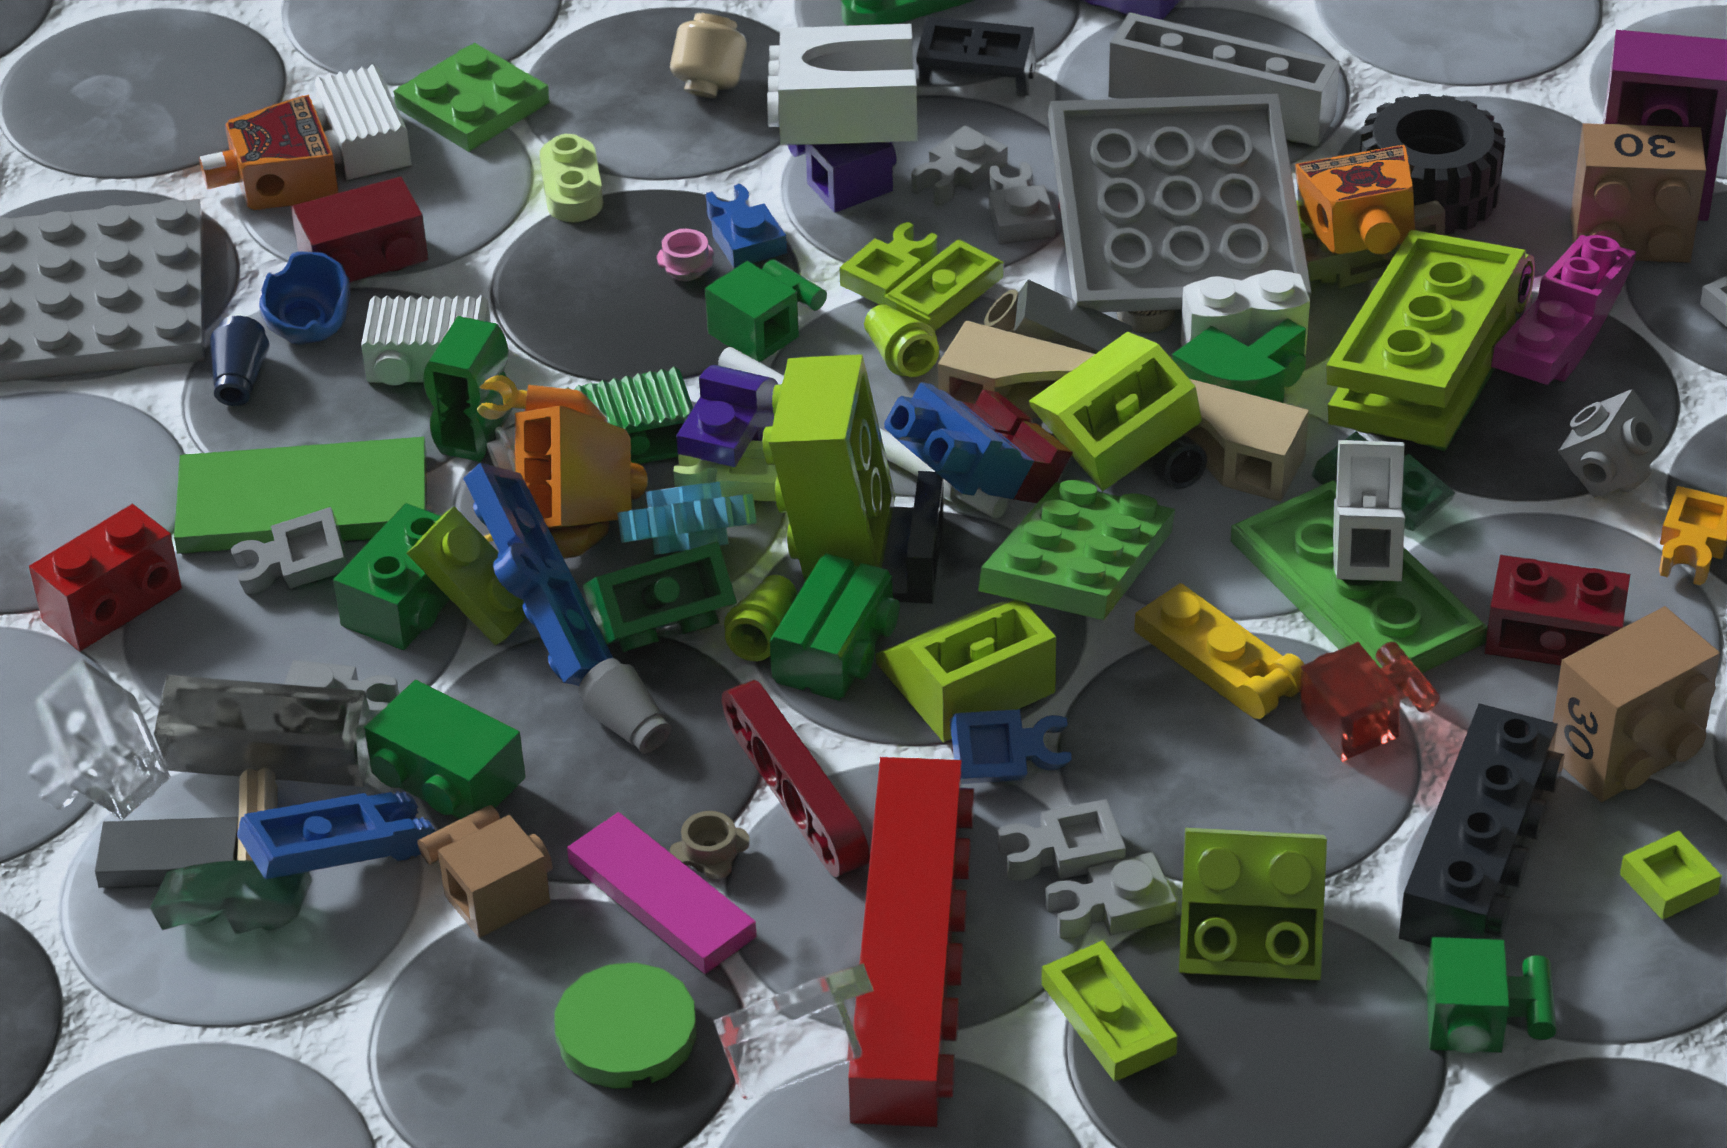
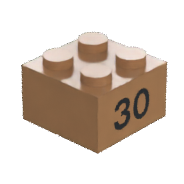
[1570,123,1706,263]
[1553,606,1721,802]

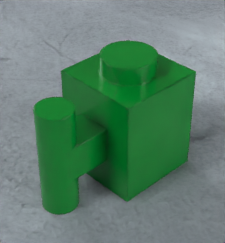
[705,259,827,362]
[1426,937,1557,1053]

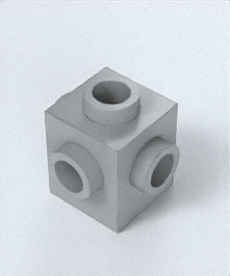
[1558,389,1668,498]

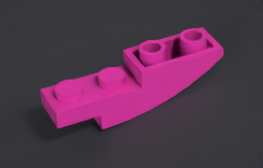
[1491,235,1636,385]

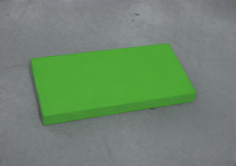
[174,436,427,554]
[1231,480,1488,692]

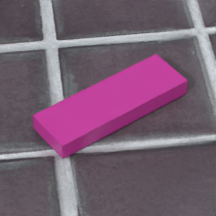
[567,812,757,974]

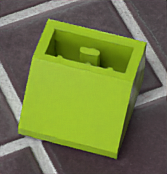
[1029,332,1202,492]
[875,599,1056,743]
[1179,828,1327,980]

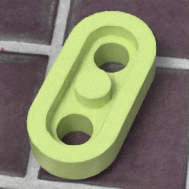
[539,134,603,222]

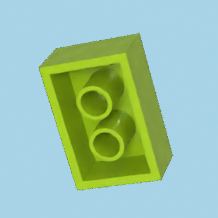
[763,354,896,582]

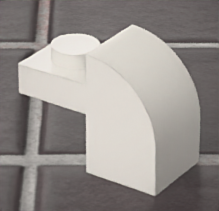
[1333,440,1405,581]

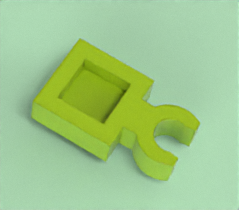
[839,222,937,305]

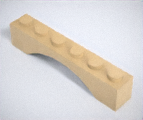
[938,320,1309,502]

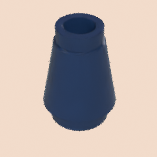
[210,316,270,406]

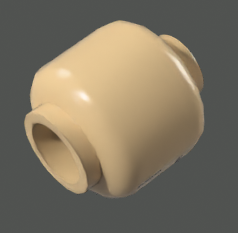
[670,13,747,98]

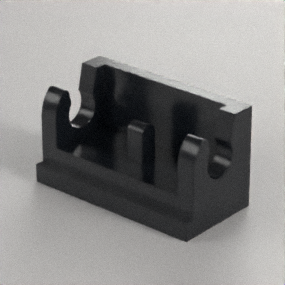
[916,16,1036,96]

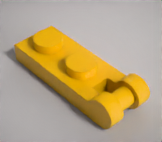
[1134,583,1311,719]

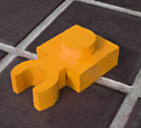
[1659,486,1727,586]

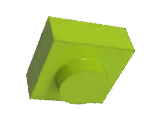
[1620,831,1722,920]

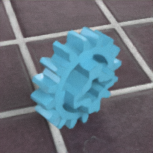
[617,482,757,555]

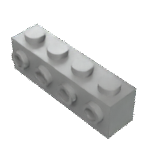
[1108,13,1340,147]

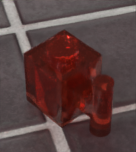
[1301,642,1440,762]

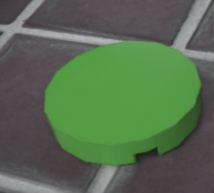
[555,962,697,1089]

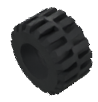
[1359,94,1506,235]

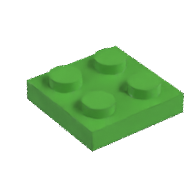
[393,42,550,152]

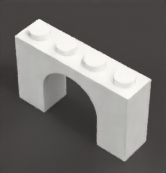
[767,24,918,145]

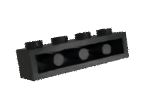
[1398,703,1565,948]

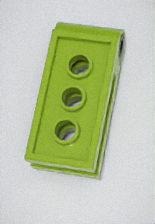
[1326,230,1535,448]

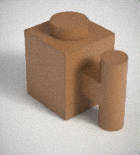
[417,805,552,938]

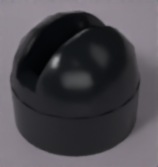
[1153,435,1207,489]

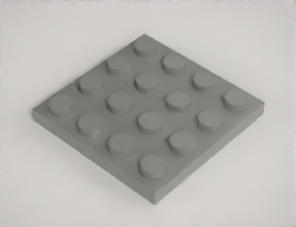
[1048,94,1311,312]
[0,199,205,382]

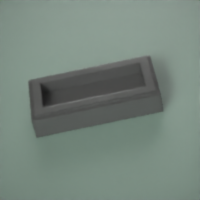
[1015,279,1132,354]
[95,817,238,888]

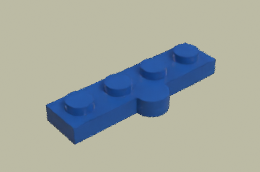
[463,463,613,686]

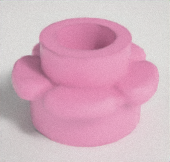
[657,229,714,281]

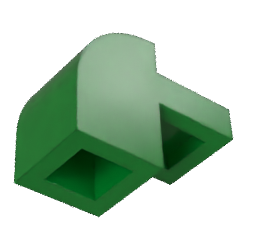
[1172,318,1306,403]

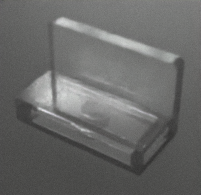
[714,963,874,1101]

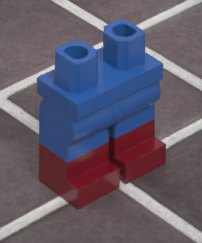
[884,382,1073,504]

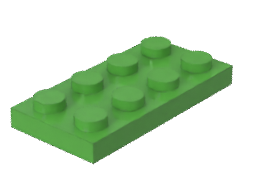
[978,480,1175,620]

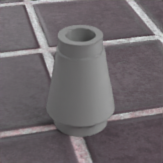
[578,658,671,753]

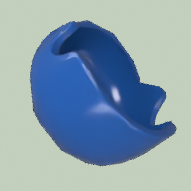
[259,251,350,345]

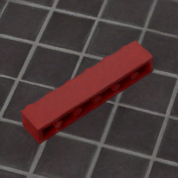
[848,757,974,1127]

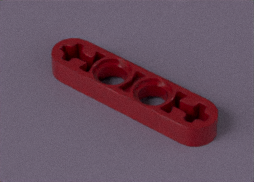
[722,680,870,877]

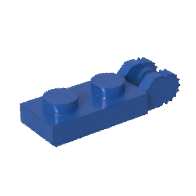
[237,791,436,879]

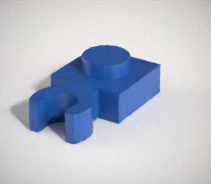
[706,183,787,268]
[950,709,1072,784]

